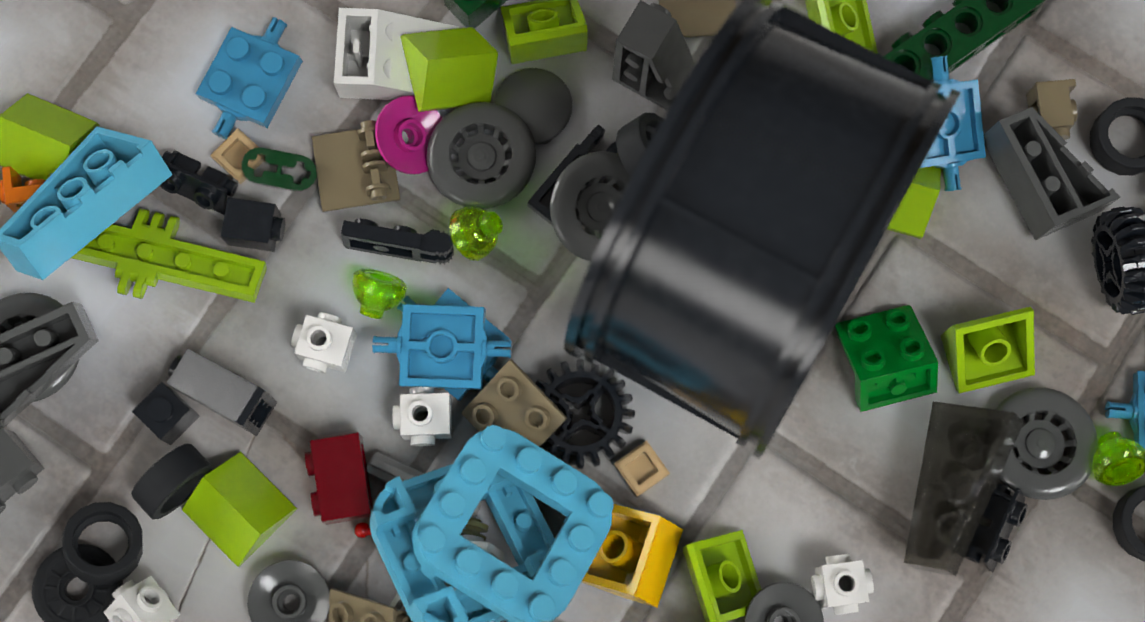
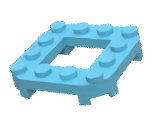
[411,425,614,622]
[370,464,555,622]

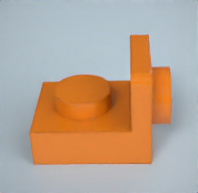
[0,166,46,213]

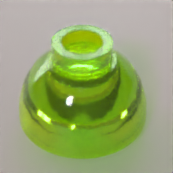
[449,206,503,261]
[352,269,408,319]
[1092,432,1145,486]

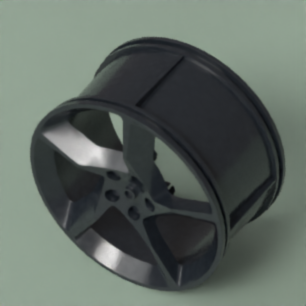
[564,0,960,459]

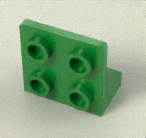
[835,305,938,412]

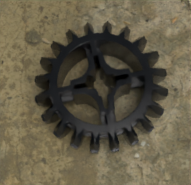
[1091,206,1145,315]
[535,359,635,469]

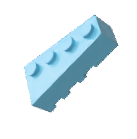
[0,126,173,280]

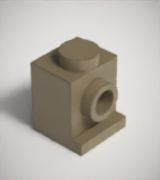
[1026,79,1077,140]

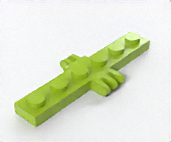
[71,208,267,303]

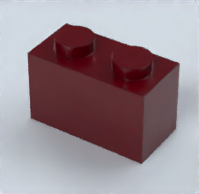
[305,432,373,525]

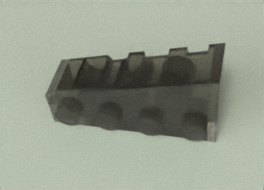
[904,401,1024,576]

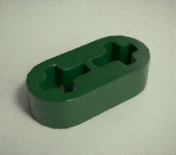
[241,148,317,192]

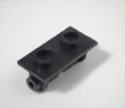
[160,150,238,215]
[963,483,1028,572]

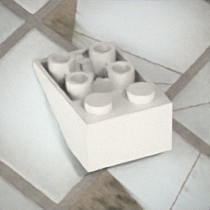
[334,8,460,100]

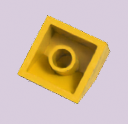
[582,504,683,608]

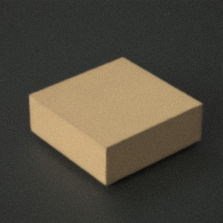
[210,128,264,185]
[613,440,670,498]

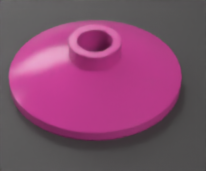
[375,96,442,175]

